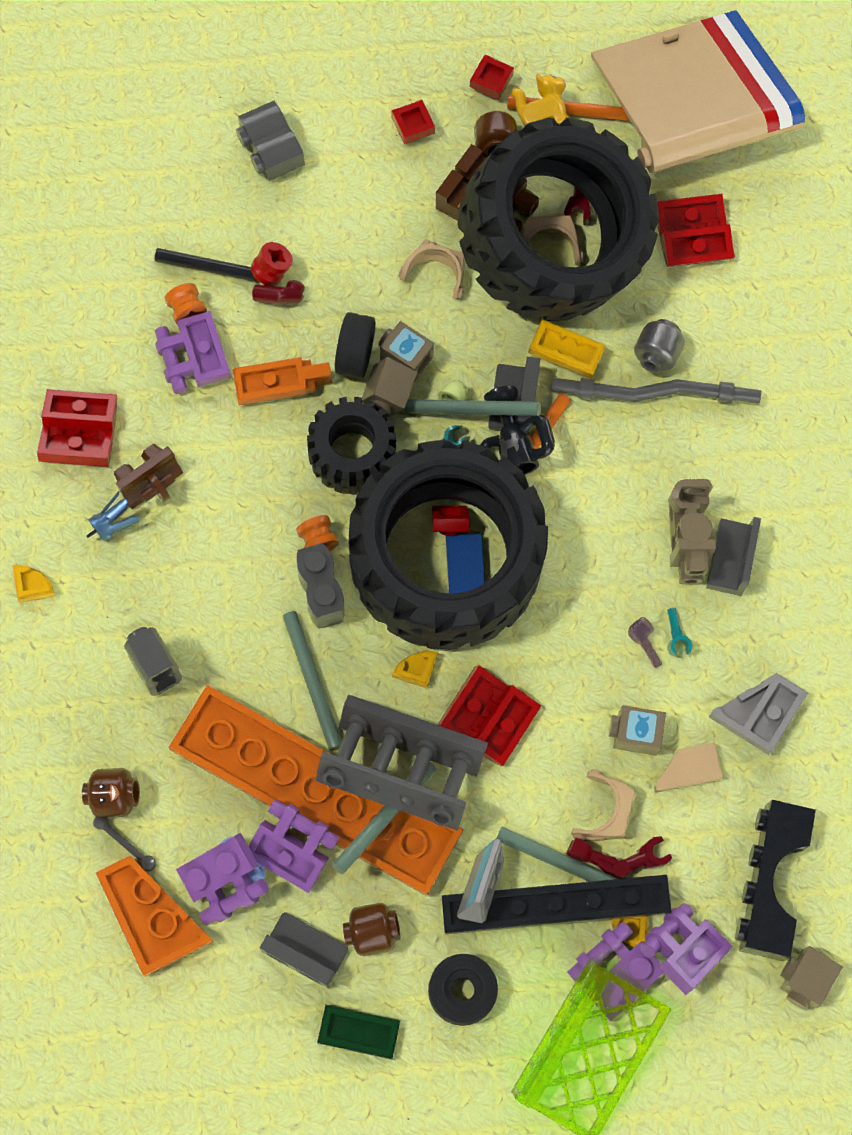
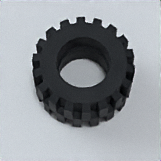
[307,397,396,494]

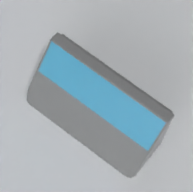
[457,839,504,923]

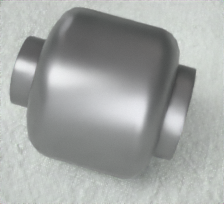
[634,319,685,372]

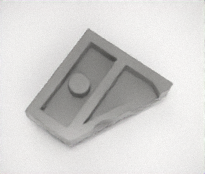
[709,673,808,755]

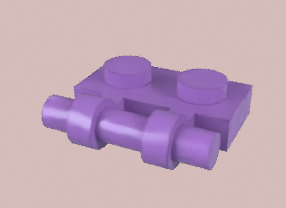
[155,311,231,394]
[249,799,340,893]
[176,833,268,925]
[640,903,733,995]
[567,921,664,1022]

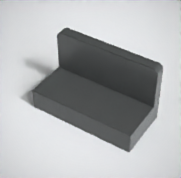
[488,356,541,434]
[706,517,761,596]
[260,912,348,989]

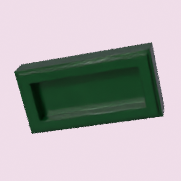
[317,1005,400,1060]

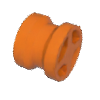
[164,283,207,325]
[296,515,339,551]

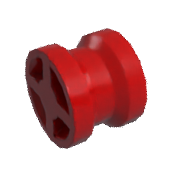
[250,242,293,286]

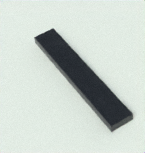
[442,875,672,935]

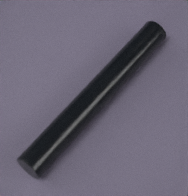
[155,248,256,282]

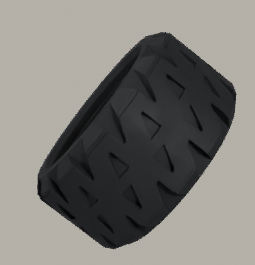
[457,118,659,321]
[349,440,548,650]

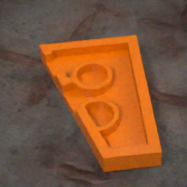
[96,856,214,977]

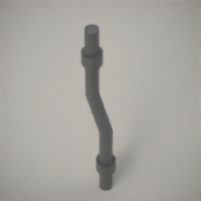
[551,378,762,404]

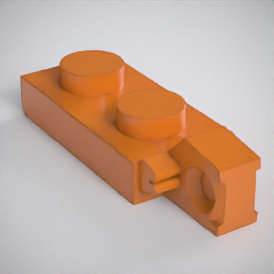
[233,357,332,406]

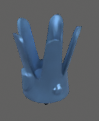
[86,491,139,542]

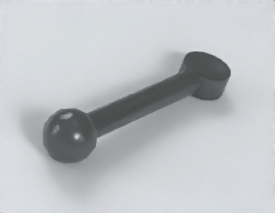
[93,817,156,871]

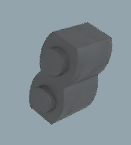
[236,100,305,181]
[297,543,344,629]
[124,627,182,696]

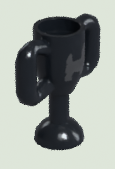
[480,385,555,475]

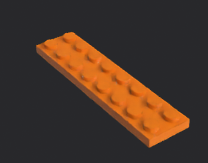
[168,685,464,897]

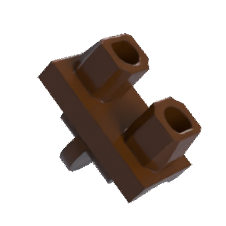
[114,444,183,509]

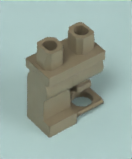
[668,479,716,584]

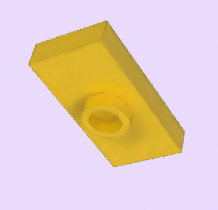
[528,319,606,379]

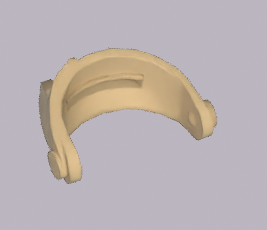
[523,215,583,265]
[398,239,465,299]
[571,769,636,841]

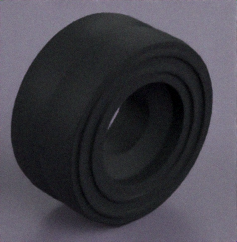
[335,312,376,378]
[428,954,498,1026]

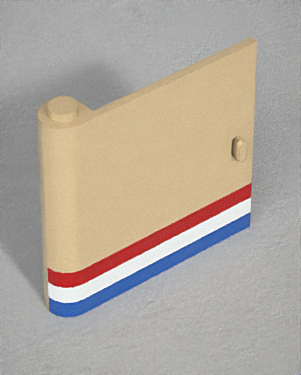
[591,10,805,173]

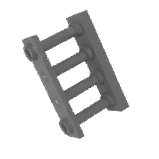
[315,694,488,831]

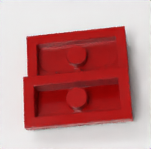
[657,193,735,267]
[37,389,117,467]
[437,665,541,766]

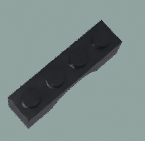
[735,800,816,961]

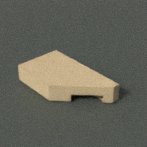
[654,743,723,793]

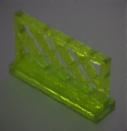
[511,958,672,1135]

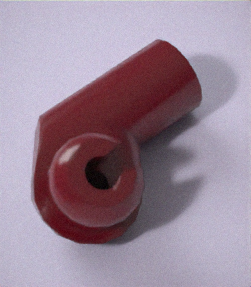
[252,280,305,305]

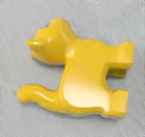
[511,73,570,126]

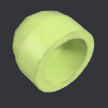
[439,381,469,400]

